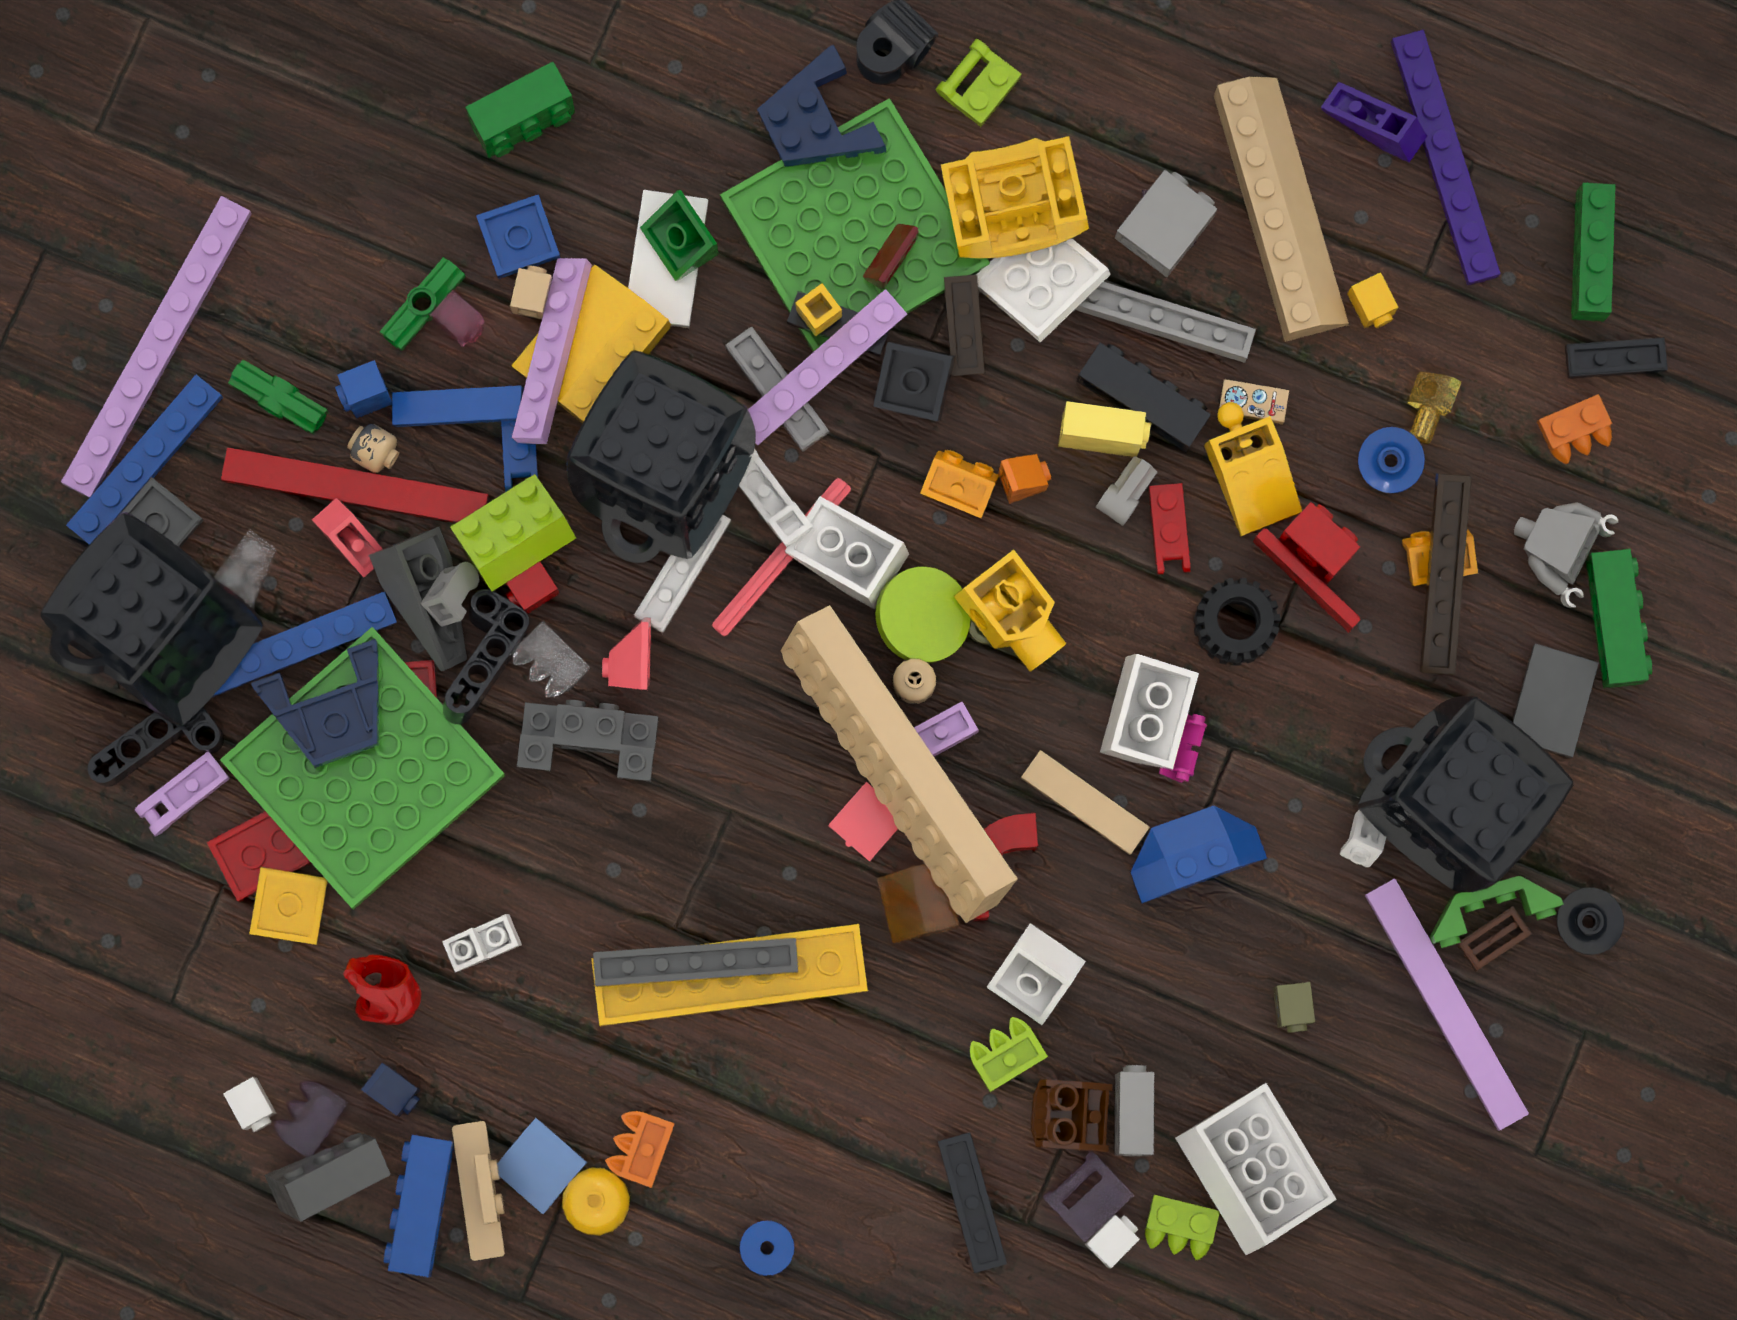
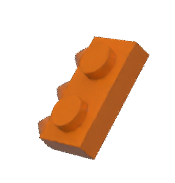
[1537,394,1612,464]
[605,1111,675,1188]

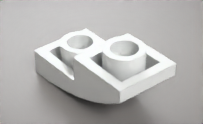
[442,914,522,972]

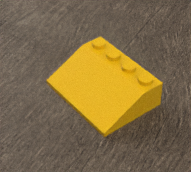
[512,264,671,424]

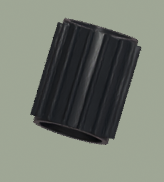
[856,0,939,85]

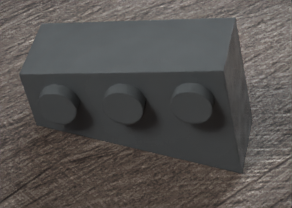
[265,1133,391,1222]

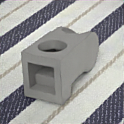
[421,562,479,627]

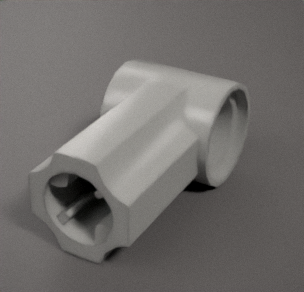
[1096,456,1157,526]

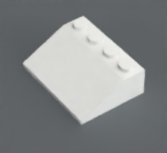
[1175,1083,1337,1255]

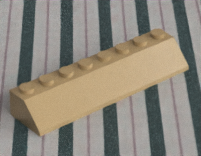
[1214,77,1349,342]

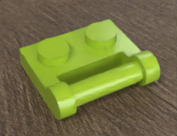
[935,39,1022,127]

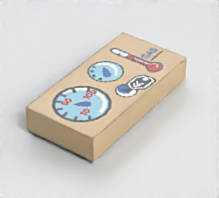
[1219,379,1289,424]

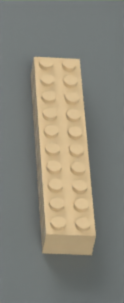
[781,605,1017,923]

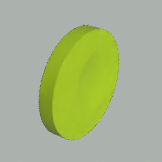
[875,567,971,664]

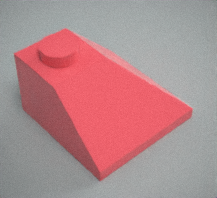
[602,617,651,690]

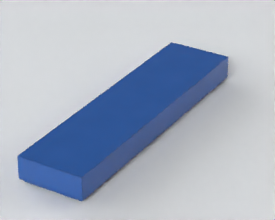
[392,385,524,427]

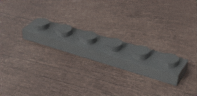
[593,938,798,987]

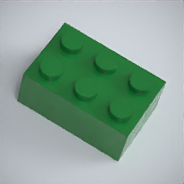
[465,62,575,158]

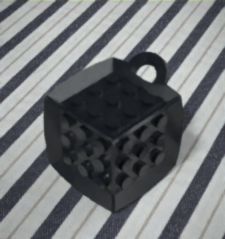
[566,350,756,563]
[40,512,263,726]
[1358,696,1573,892]

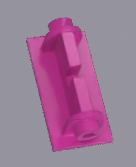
[1159,714,1207,783]

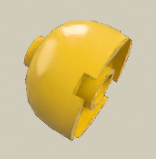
[562,1168,630,1235]

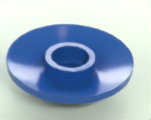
[1358,427,1425,493]

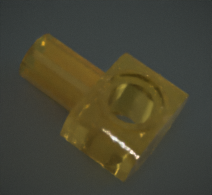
[1408,372,1461,444]

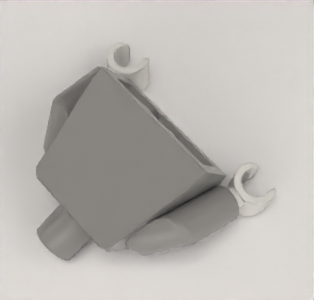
[1514,502,1618,608]

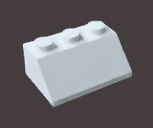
[1100,654,1199,769]

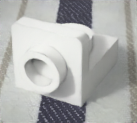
[1340,810,1386,867]

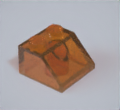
[877,864,959,944]

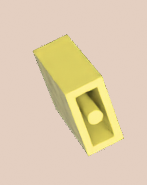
[1058,401,1151,457]

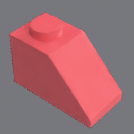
[312,498,382,578]

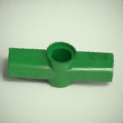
[380,257,466,351]
[228,360,328,435]

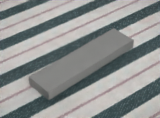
[725,326,829,452]

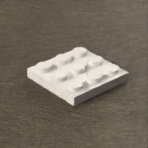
[977,238,1111,342]

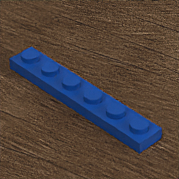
[66,375,223,545]
[212,591,397,697]

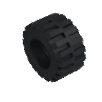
[1193,578,1280,666]

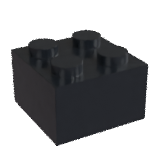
[873,341,955,421]

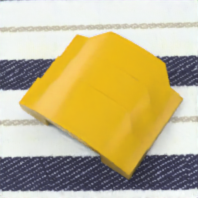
[941,136,1089,258]

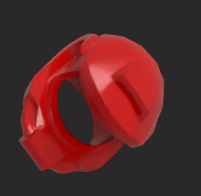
[343,954,421,1025]

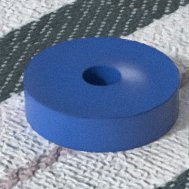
[740,1221,794,1275]

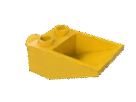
[1204,402,1302,536]

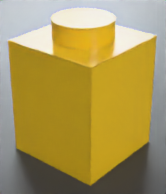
[1347,272,1398,328]
[795,283,842,336]

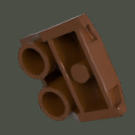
[1031,1079,1113,1152]

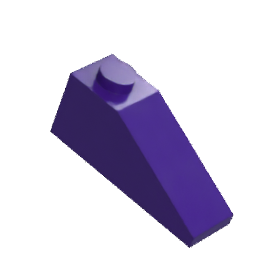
[1321,82,1427,162]

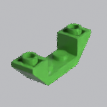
[1429,875,1564,948]

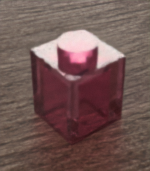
[431,290,485,347]

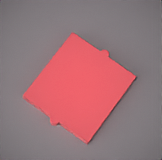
[828,782,898,862]

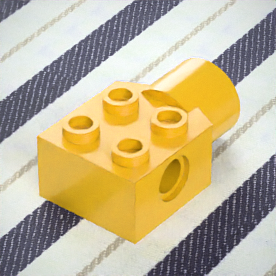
[954,550,1067,672]

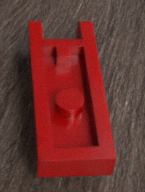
[1148,483,1191,575]

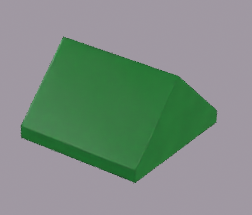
[640,190,718,281]

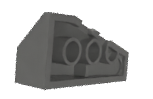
[369,527,467,671]

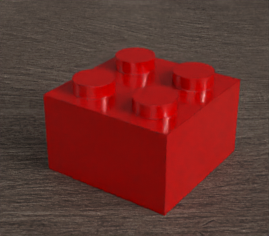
[1278,502,1360,585]

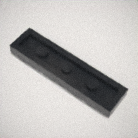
[937,1132,1007,1273]

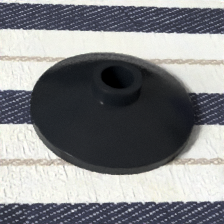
[1557,888,1624,955]

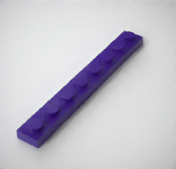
[1391,30,1500,286]

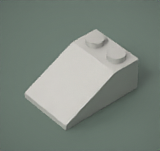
[785,496,909,610]

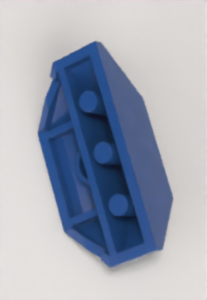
[1130,806,1267,904]

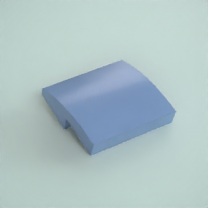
[498,1118,587,1214]

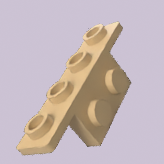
[452,1121,505,1261]

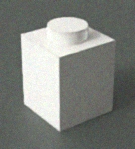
[223,1077,277,1132]
[1085,1215,1139,1268]

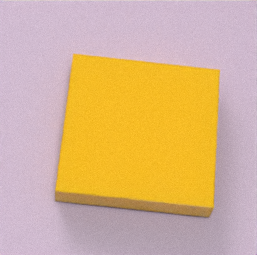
[249,867,327,945]

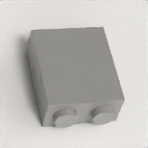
[1115,170,1217,277]
[1114,1065,1154,1156]

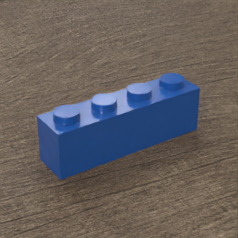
[384,1135,454,1277]

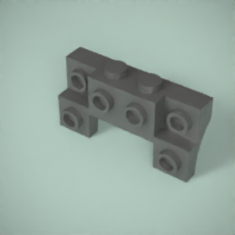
[517,700,659,782]

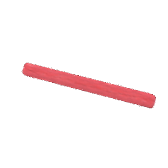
[712,478,851,636]

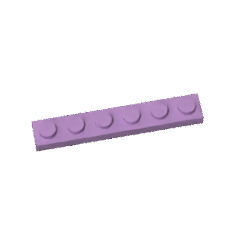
[512,258,592,444]
[748,289,908,445]

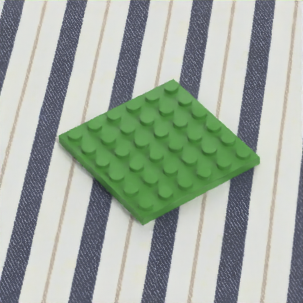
[720,98,990,352]
[220,627,506,910]

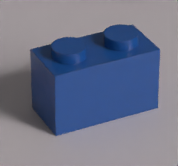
[335,360,392,419]

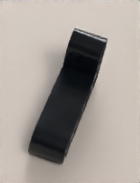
[443,589,529,724]
[88,706,224,787]

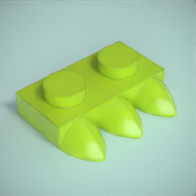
[970,1017,1048,1092]
[1145,1195,1220,1260]

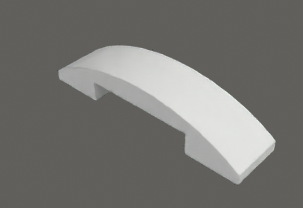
[739,449,813,547]

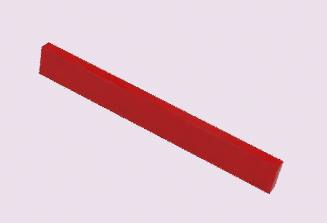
[221,447,489,523]

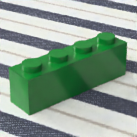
[1571,182,1616,322]
[1585,549,1652,688]

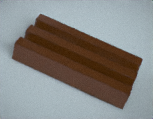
[1457,906,1532,971]

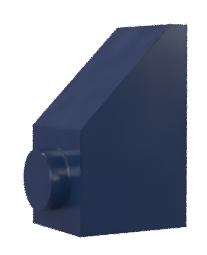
[361,1063,420,1117]

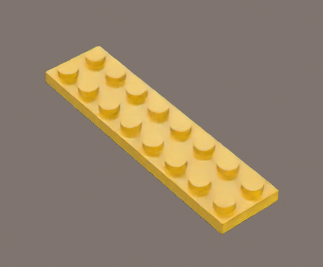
[591,924,868,1026]

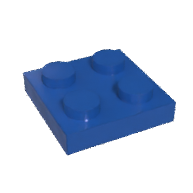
[476,195,560,279]

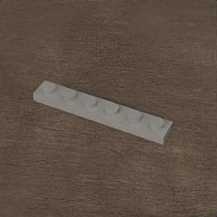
[1075,282,1256,363]

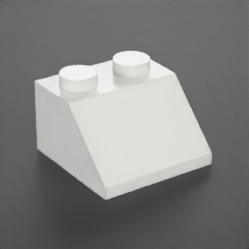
[987,923,1086,1025]

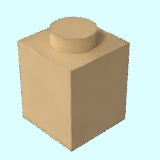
[510,266,552,319]

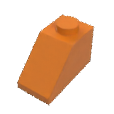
[998,454,1051,504]

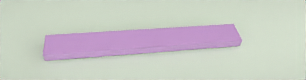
[1365,879,1529,1131]

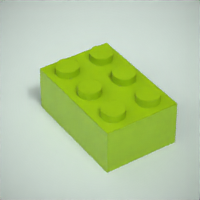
[450,474,576,592]

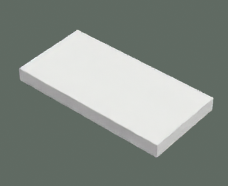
[628,190,708,328]

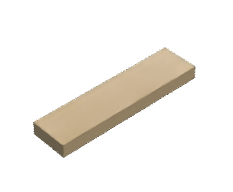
[1021,750,1150,855]

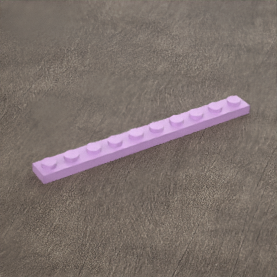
[61,196,252,498]

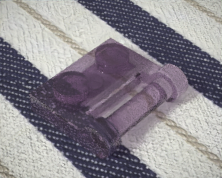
[1042,1151,1134,1242]

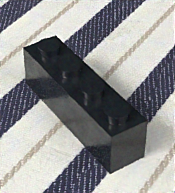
[1076,342,1211,453]

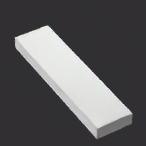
[634,515,731,634]

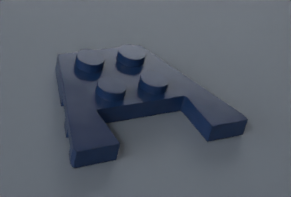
[757,45,887,167]
[251,639,379,768]

